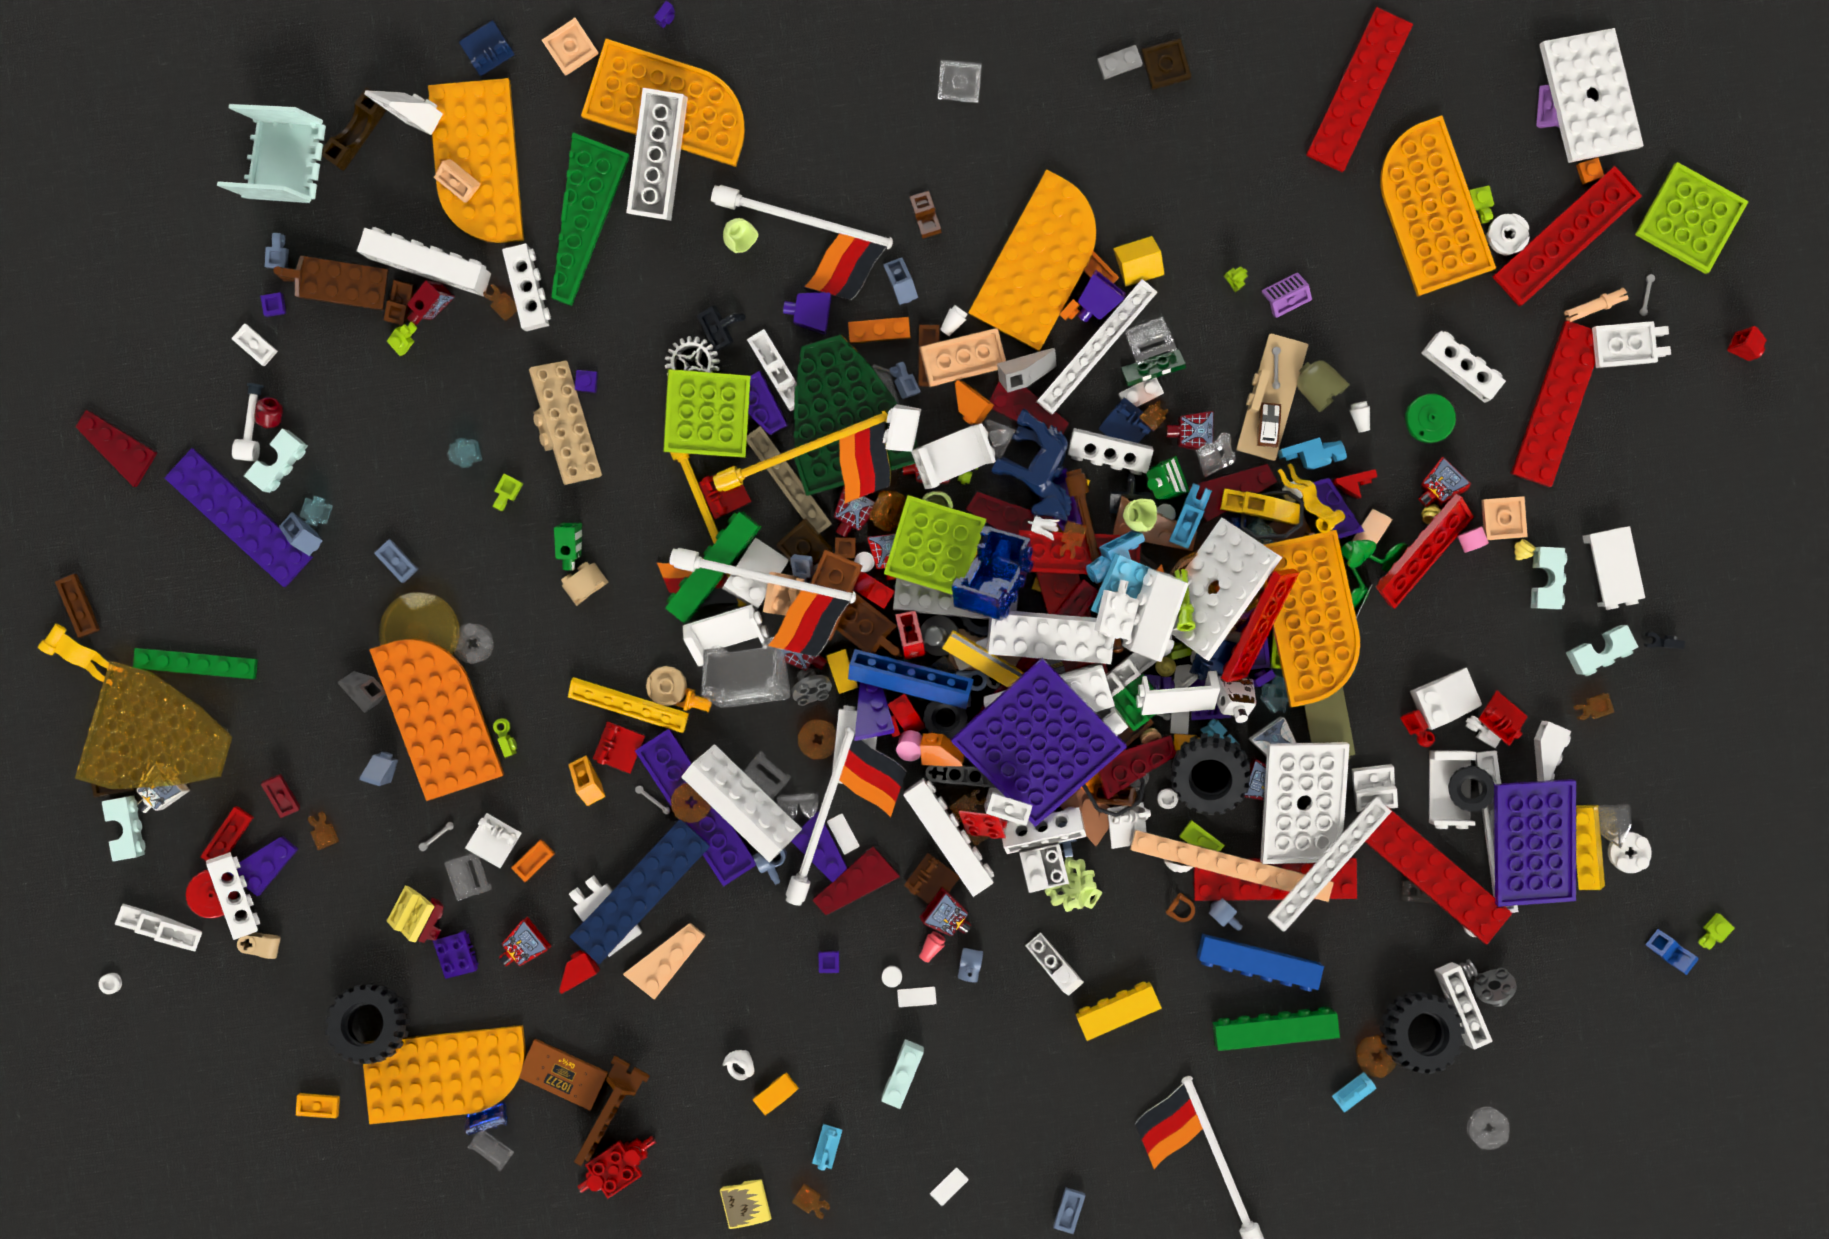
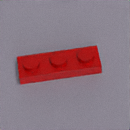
[201,806,254,861]

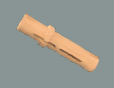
[1564,288,1628,322]

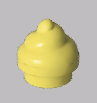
[1421,504,1441,524]
[1514,539,1536,560]
[1155,656,1176,677]

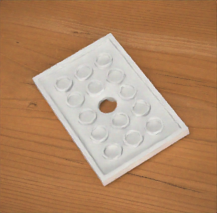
[1539,28,1644,163]
[1171,517,1282,661]
[1261,742,1349,864]

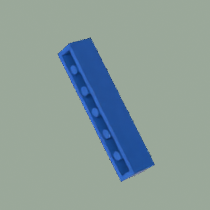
[848,649,974,709]
[1197,934,1324,991]

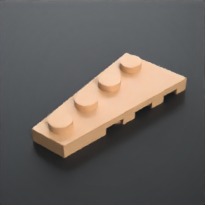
[623,923,705,999]

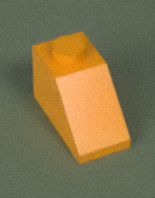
[568,755,605,806]

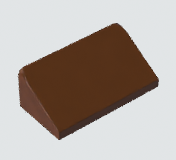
[1093,784,1137,806]

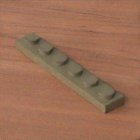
[746,426,832,534]

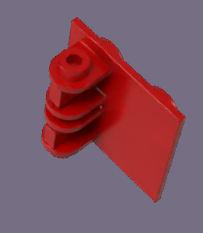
[698,465,751,519]
[1478,691,1528,746]
[593,721,645,774]
[959,811,1007,839]

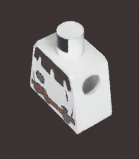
[1216,676,1256,723]

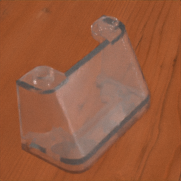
[702,637,790,708]

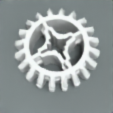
[665,336,720,376]

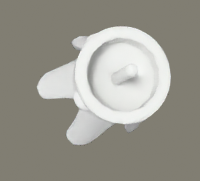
[1028,516,1060,540]

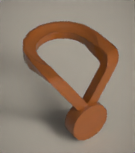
[1166,893,1195,922]

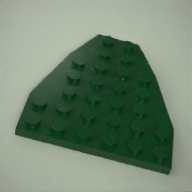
[794,334,919,496]

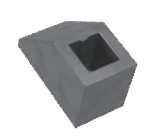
[338,671,386,713]

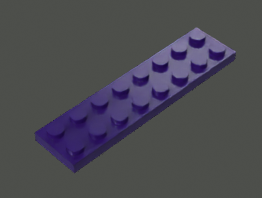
[165,448,313,587]
[635,729,756,887]

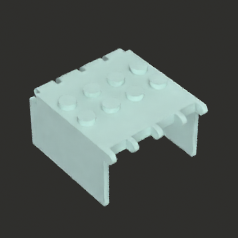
[217,104,326,203]

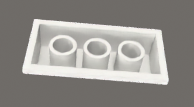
[1122,568,1189,662]

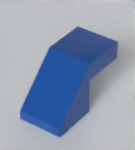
[1646,929,1699,975]

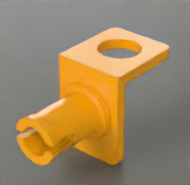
[675,688,712,712]

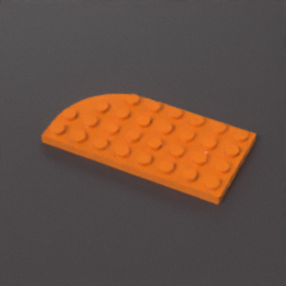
[370,639,504,801]

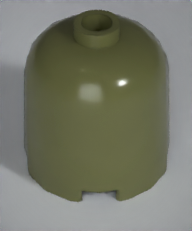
[1297,360,1350,412]

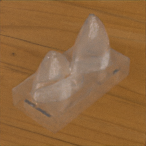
[777,793,819,820]

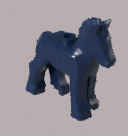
[992,409,1072,522]

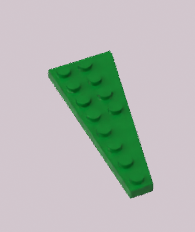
[551,133,630,306]

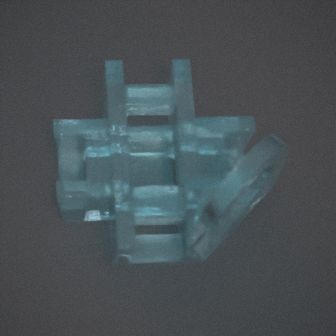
[1259,675,1289,714]

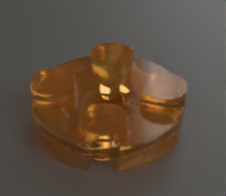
[869,490,906,531]
[798,719,837,759]
[671,782,712,823]
[1356,1035,1396,1078]

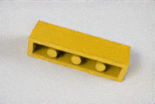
[1576,805,1605,890]
[1076,982,1162,1041]

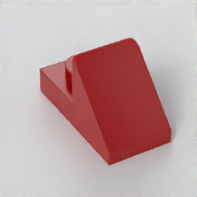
[1331,469,1377,499]

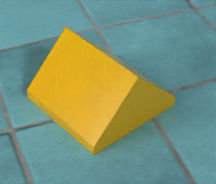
[1113,236,1164,287]

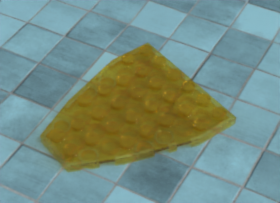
[75,661,232,789]

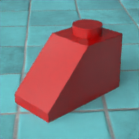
[1727,326,1767,361]
[853,572,895,609]
[887,693,926,732]
[559,949,600,994]

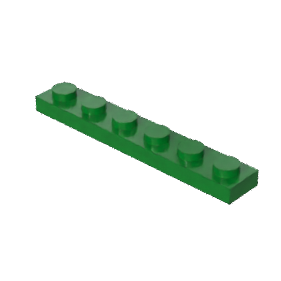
[133,648,258,679]

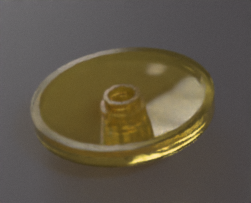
[379,592,460,655]

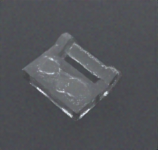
[1125,317,1176,364]
[1196,433,1236,477]
[743,751,791,800]
[445,853,492,901]

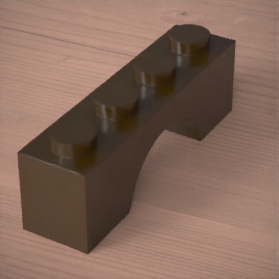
[322,87,387,171]

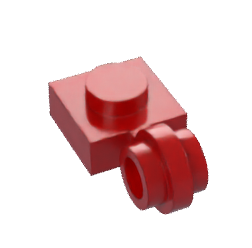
[1400,709,1435,747]

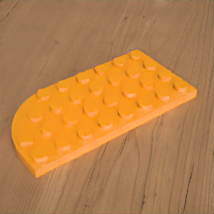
[581,39,745,167]
[428,78,524,243]
[1380,116,1496,297]
[968,170,1096,352]
[1263,530,1360,707]
[363,1025,526,1124]

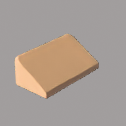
[434,159,481,203]
[1351,509,1392,544]

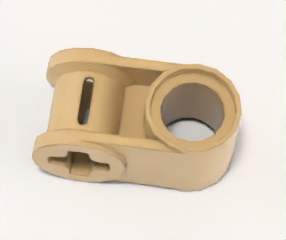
[237,932,281,959]

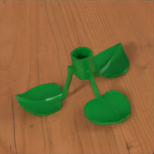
[1341,540,1409,610]

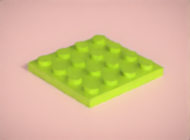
[1635,162,1749,274]
[663,369,751,457]
[884,495,986,598]

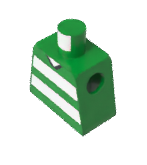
[1146,456,1189,499]
[554,523,582,570]

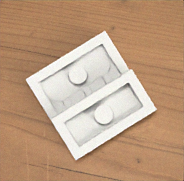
[1352,764,1398,812]

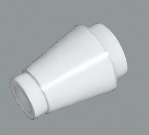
[940,305,968,336]
[1349,401,1370,432]

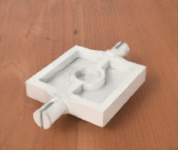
[1094,580,1139,650]

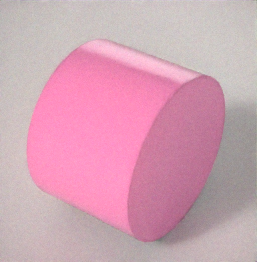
[1458,526,1489,553]
[896,730,922,761]

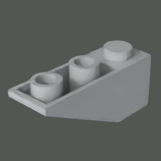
[997,348,1057,392]

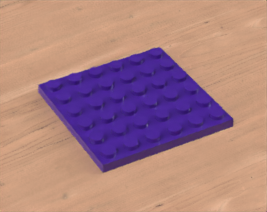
[951,658,1127,827]

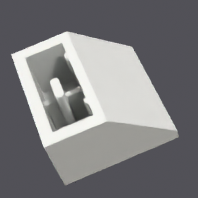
[883,404,921,452]
[1019,843,1069,893]

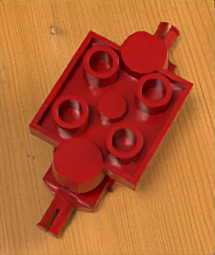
[578,1136,656,1199]

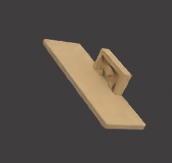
[1236,333,1308,461]
[529,361,602,485]

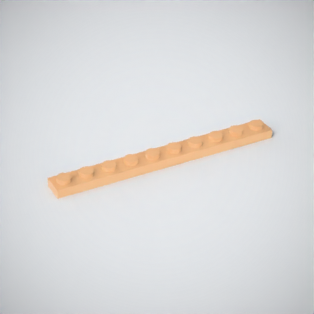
[1130,830,1334,902]

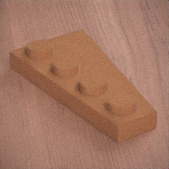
[1113,496,1197,551]
[1060,788,1111,846]

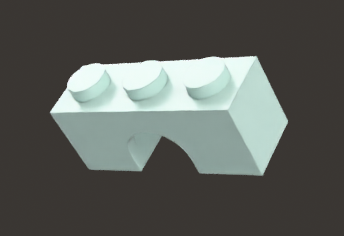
[244,429,308,493]
[1531,547,1567,609]
[1566,625,1638,676]
[102,795,146,861]
[881,1039,924,1109]

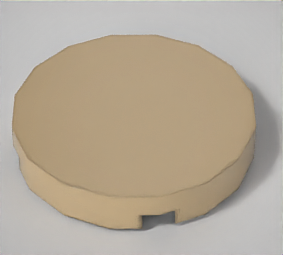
[646,666,687,706]

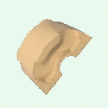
[561,562,609,606]

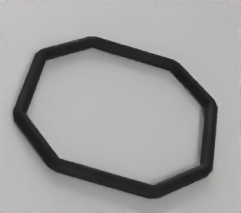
[1240,491,1304,540]
[1082,777,1145,817]

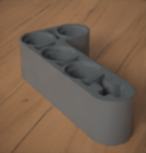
[926,765,996,788]

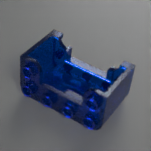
[952,525,1034,621]

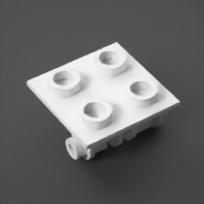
[1107,802,1151,849]
[465,813,522,868]

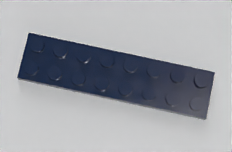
[570,818,711,964]

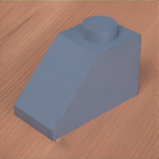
[883,257,918,305]
[279,512,322,556]
[360,751,398,786]

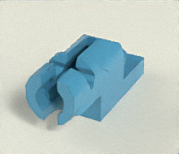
[1278,437,1347,469]
[1169,483,1212,549]
[1086,530,1145,584]

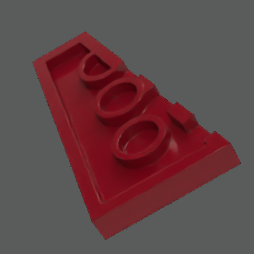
[990,382,1068,434]
[76,410,158,487]
[1188,464,1277,522]
[966,492,1055,543]
[1098,735,1176,799]
[813,846,900,915]

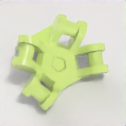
[1045,857,1102,912]

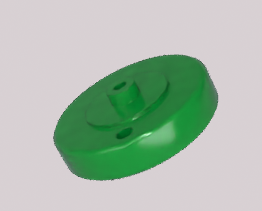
[1405,394,1456,443]

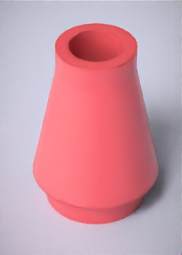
[919,931,946,963]

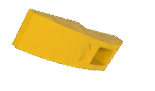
[1220,489,1300,525]

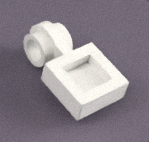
[1466,716,1501,748]

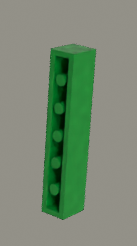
[665,512,761,623]
[1212,1007,1340,1051]

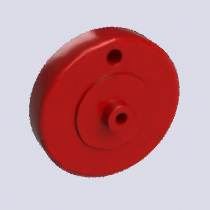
[186,869,238,918]

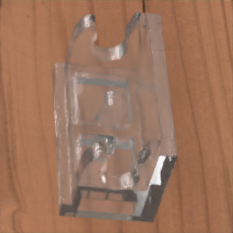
[467,1129,514,1171]

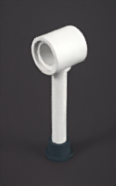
[232,383,264,462]

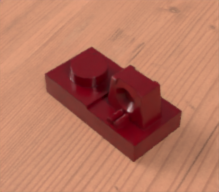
[261,774,300,818]
[417,898,444,943]

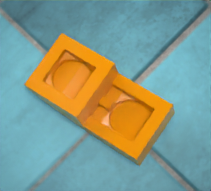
[753,1073,799,1115]

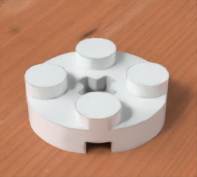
[1486,214,1530,256]
[1608,832,1651,873]

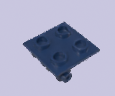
[459,20,515,76]
[1098,397,1155,454]
[1189,640,1238,680]

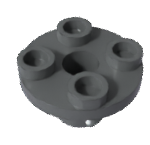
[920,615,959,656]
[791,668,832,706]
[1474,968,1517,1007]

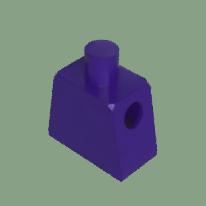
[1077,270,1126,322]
[783,293,831,334]

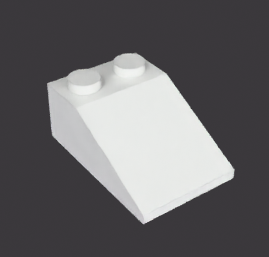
[364,90,443,135]
[722,538,789,610]
[1410,668,1482,730]

